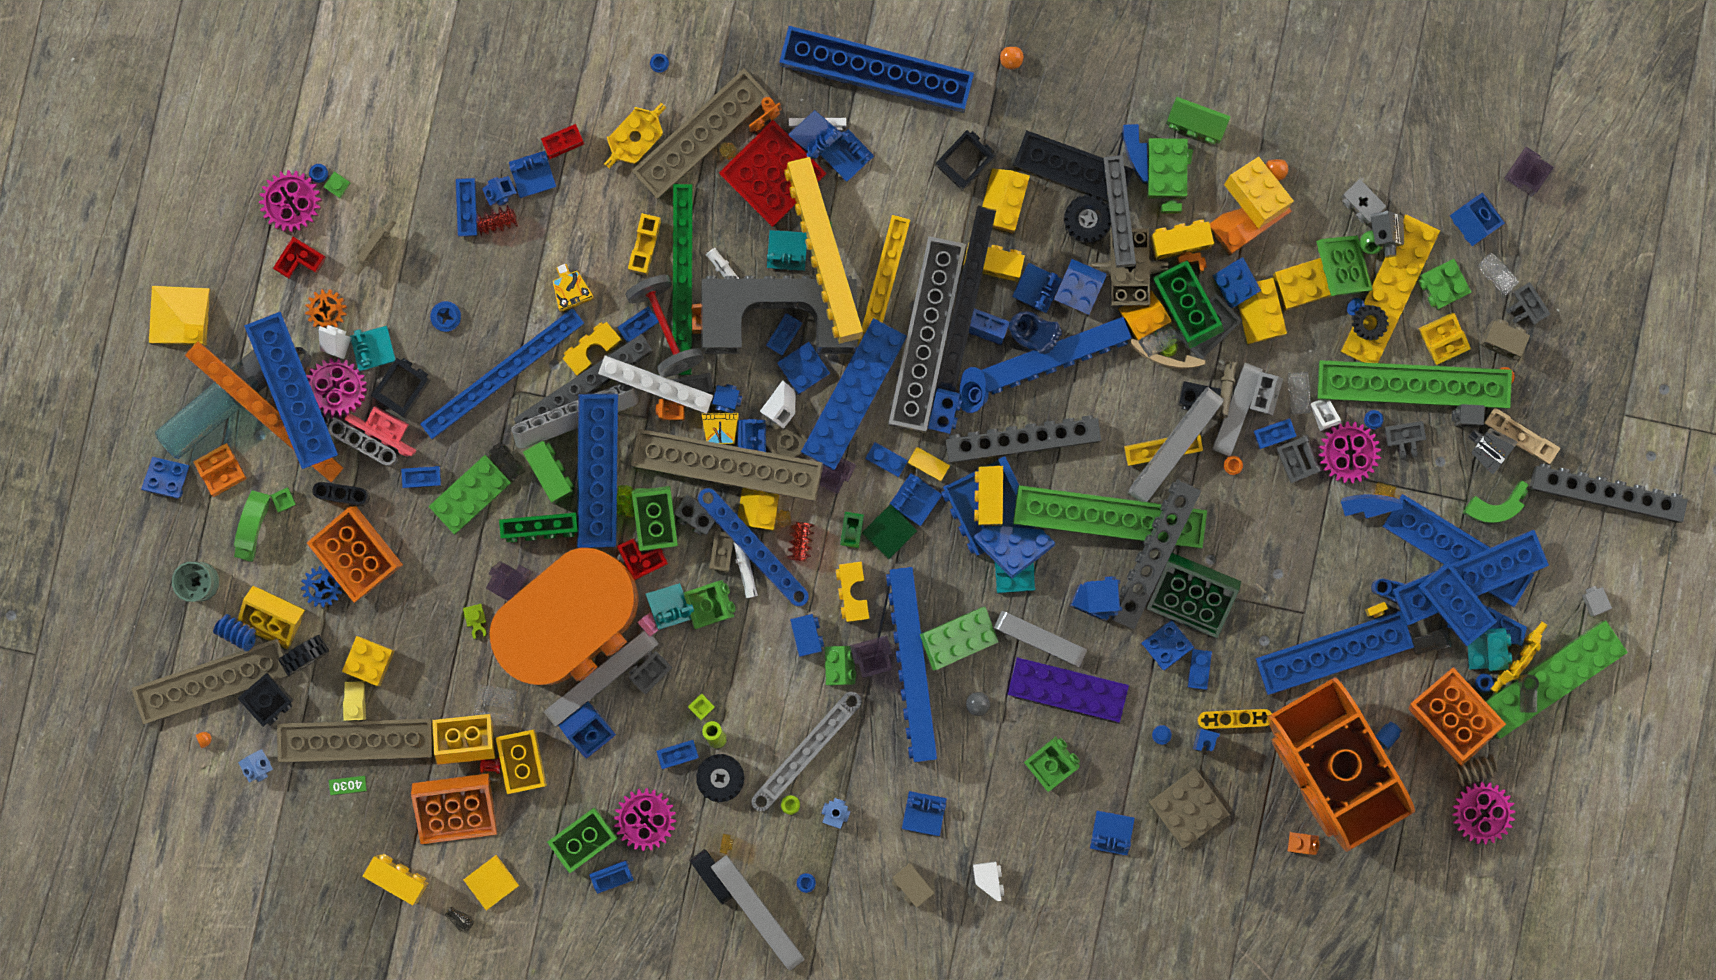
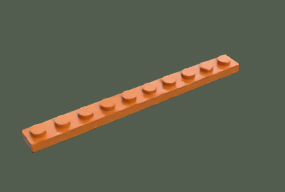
[185,341,344,482]

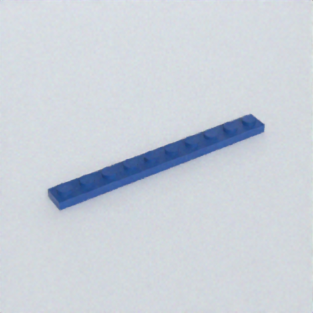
[420,308,585,440]

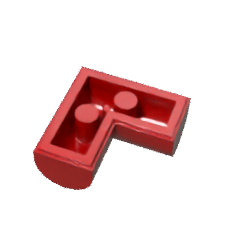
[272,237,326,279]
[617,538,668,581]

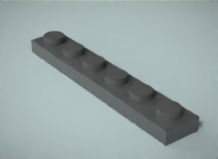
[1103,155,1136,268]

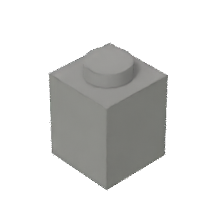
[1582,586,1612,616]

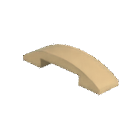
[1130,339,1205,369]
[1484,408,1560,465]

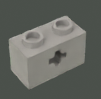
[1341,179,1386,224]
[1250,372,1283,416]

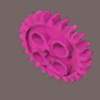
[259,170,322,233]
[306,358,367,418]
[1318,421,1381,484]
[1452,782,1515,845]
[614,788,677,851]

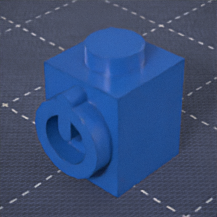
[712,384,742,413]

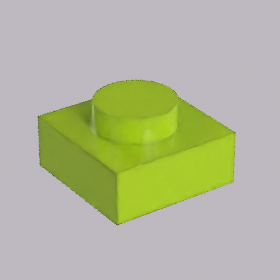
[688,693,715,720]

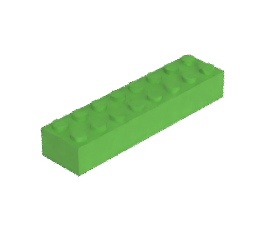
[1484,621,1628,739]

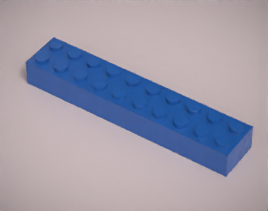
[779,26,974,113]
[886,567,937,762]

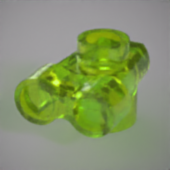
[617,485,634,517]

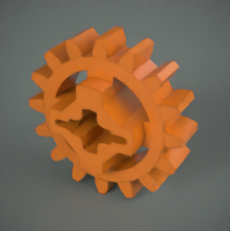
[305,289,347,328]

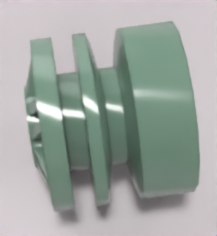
[172,562,219,602]

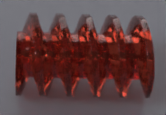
[476,205,519,237]
[787,522,815,562]

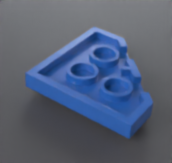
[973,526,1055,579]

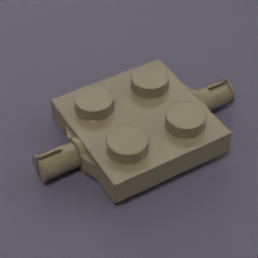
[352,219,396,276]

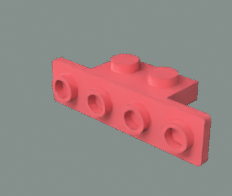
[344,406,417,457]

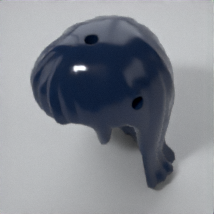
[1009,311,1062,355]

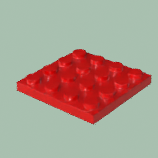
[719,120,827,228]

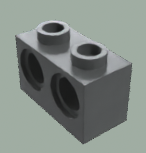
[1452,404,1484,428]
[674,495,716,536]

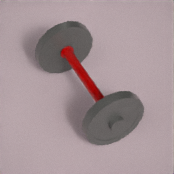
[625,275,704,377]

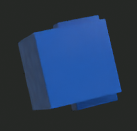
[1087,576,1122,616]

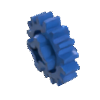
[301,566,342,608]

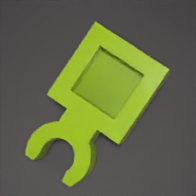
[463,603,487,639]

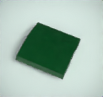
[862,504,917,560]

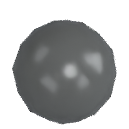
[966,692,990,716]

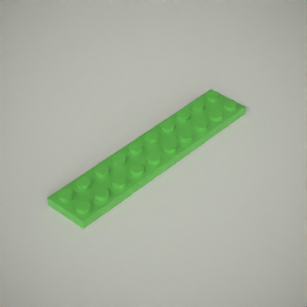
[1317,360,1512,409]
[1013,485,1207,549]

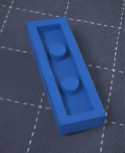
[456,178,478,237]

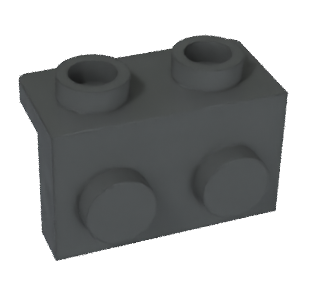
[629,651,673,695]

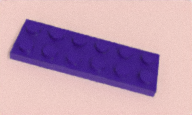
[1007,657,1129,722]

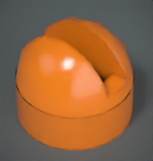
[196,732,212,748]

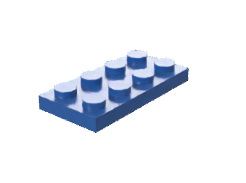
[1418,562,1497,646]

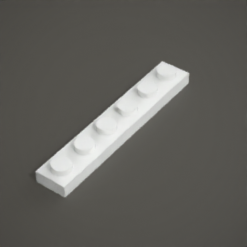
[598,355,713,413]

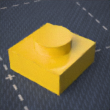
[1365,602,1388,618]

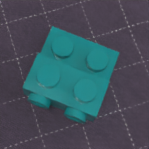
[994,561,1035,593]
[1467,628,1512,671]

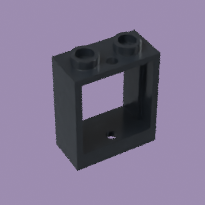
[935,130,995,191]
[371,358,431,418]

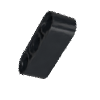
[312,482,370,506]
[689,849,733,905]

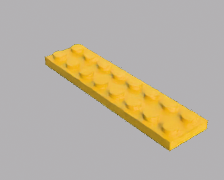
[1340,214,1440,363]

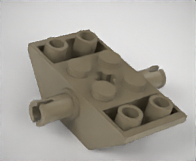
[1091,228,1168,306]

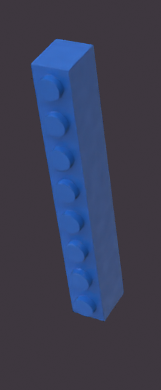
[981,317,1131,395]

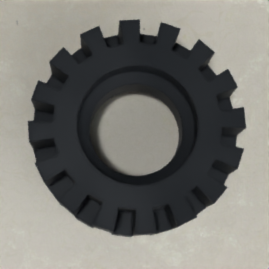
[1351,305,1389,340]

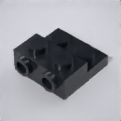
[237,673,294,727]

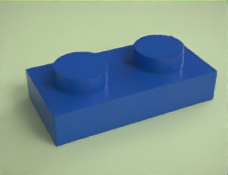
[617,306,659,343]
[766,313,803,356]
[1253,418,1296,449]
[865,442,908,478]
[401,466,442,488]
[1187,649,1212,690]
[656,740,699,769]

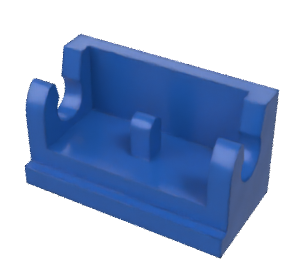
[969,308,1009,345]
[738,419,766,452]
[1193,729,1220,751]
[589,860,634,894]

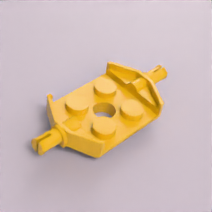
[603,103,666,169]
[1490,621,1548,693]

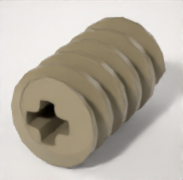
[1454,754,1498,786]

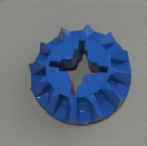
[430,301,461,332]

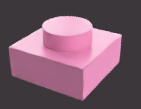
[638,612,659,637]

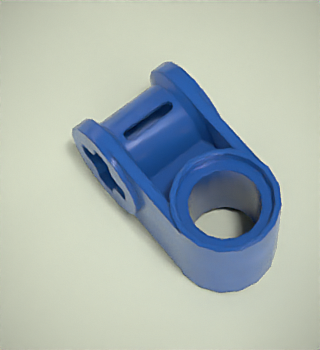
[1371,578,1404,603]

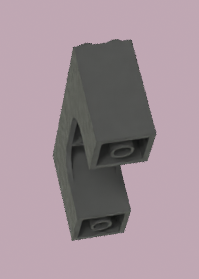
[701,276,858,354]

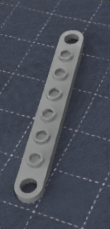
[752,692,861,811]

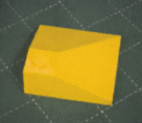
[149,286,210,346]

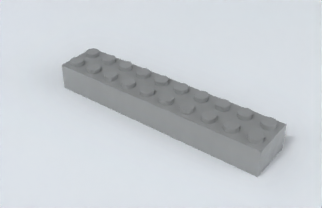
[889,236,966,433]

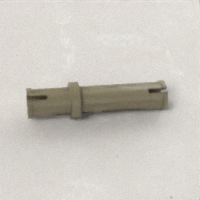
[1216,361,1238,418]

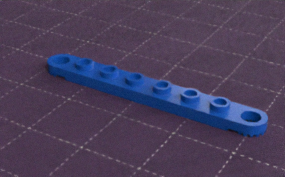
[697,488,809,606]

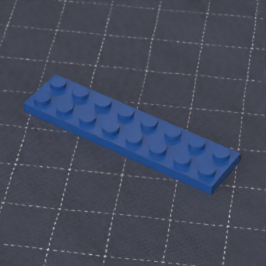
[244,312,338,469]
[801,318,907,471]
[577,394,618,548]
[1382,494,1534,608]
[1392,530,1549,625]
[1255,611,1414,695]

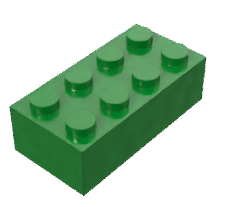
[1153,260,1224,349]

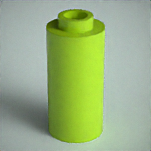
[702,721,727,749]

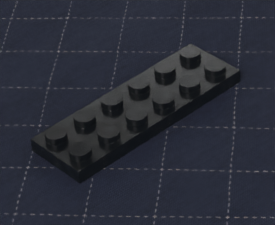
[1013,130,1134,201]

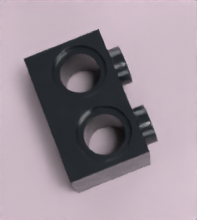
[1178,381,1221,412]

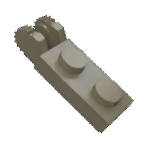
[710,525,733,572]

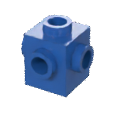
[482,176,516,206]

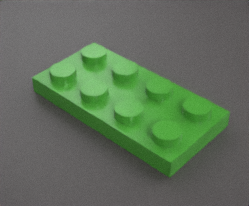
[428,455,511,535]
[920,606,998,670]

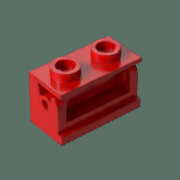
[541,124,585,159]

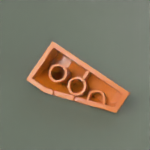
[1210,208,1292,256]

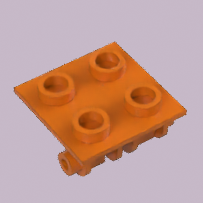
[749,97,781,132]

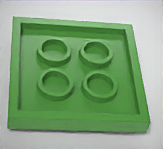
[1316,235,1373,296]

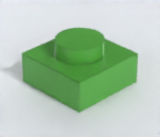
[324,171,351,198]
[1161,200,1182,214]
[270,487,296,513]

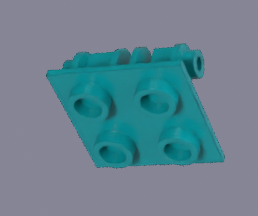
[767,230,807,271]
[350,325,396,371]
[645,583,694,630]

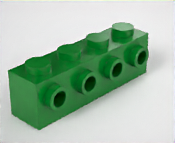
[499,513,578,543]

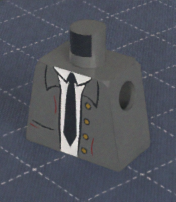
[1370,211,1404,258]
[1468,428,1518,474]

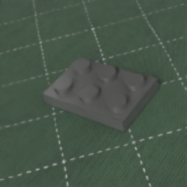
[1174,293,1242,359]

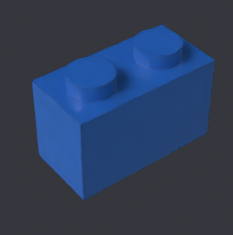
[790,614,825,657]

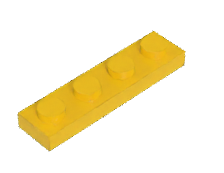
[1124,433,1203,466]

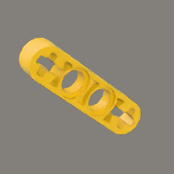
[1197,709,1272,729]

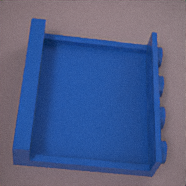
[941,456,1035,556]

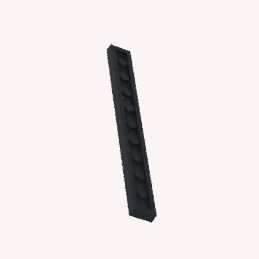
[936,206,996,392]

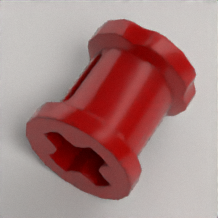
[480,757,501,774]

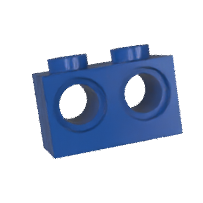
[928,388,962,434]

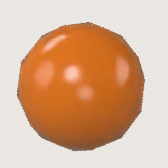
[1000,47,1024,70]
[1265,159,1289,181]

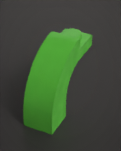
[1463,481,1528,523]
[234,490,270,562]

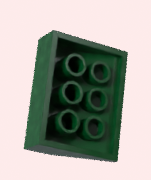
[1147,553,1241,638]

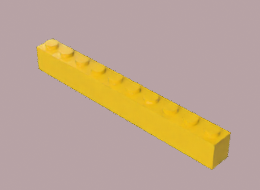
[784,157,863,344]

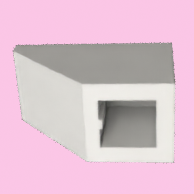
[319,325,351,359]
[760,381,796,429]
[973,861,1004,901]

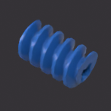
[213,614,256,652]

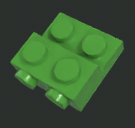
[1419,259,1471,310]
[684,580,735,629]
[1024,736,1080,792]

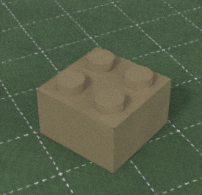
[1480,319,1530,360]
[892,861,934,908]

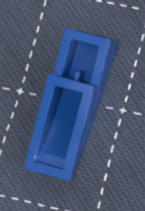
[1122,124,1148,184]
[1341,494,1404,518]

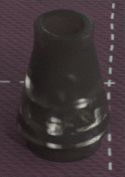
[445,907,475,933]

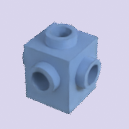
[238,749,273,783]
[821,798,850,829]

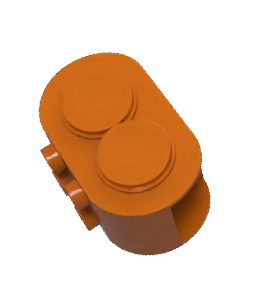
[490,548,639,685]
[1267,677,1415,852]

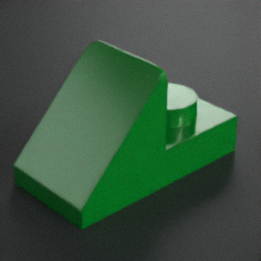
[840,512,864,548]

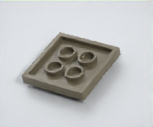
[1149,768,1230,849]

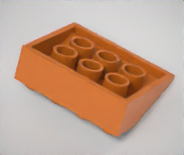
[307,505,403,603]
[1409,667,1506,766]
[411,773,497,844]

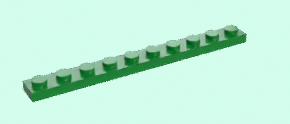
[673,184,693,375]

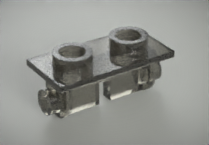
[489,442,526,482]

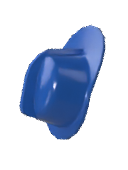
[959,367,989,413]

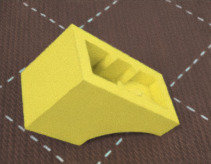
[343,681,366,721]

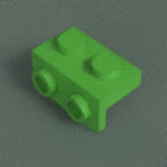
[825,646,857,685]

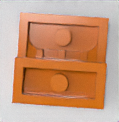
[193,443,247,497]

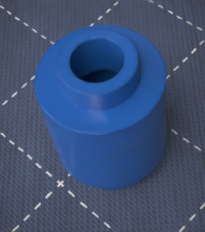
[1375,721,1402,750]

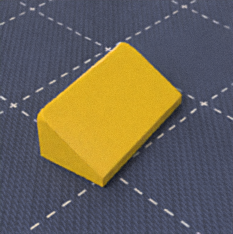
[908,447,950,482]

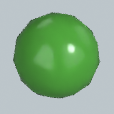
[1360,230,1383,254]

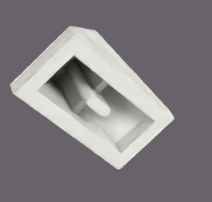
[1310,399,1341,431]

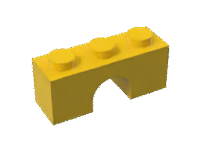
[628,213,661,276]
[562,322,622,376]
[835,561,869,622]

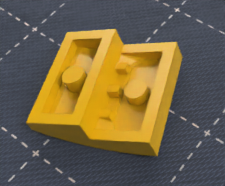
[1418,312,1471,365]
[463,855,519,910]

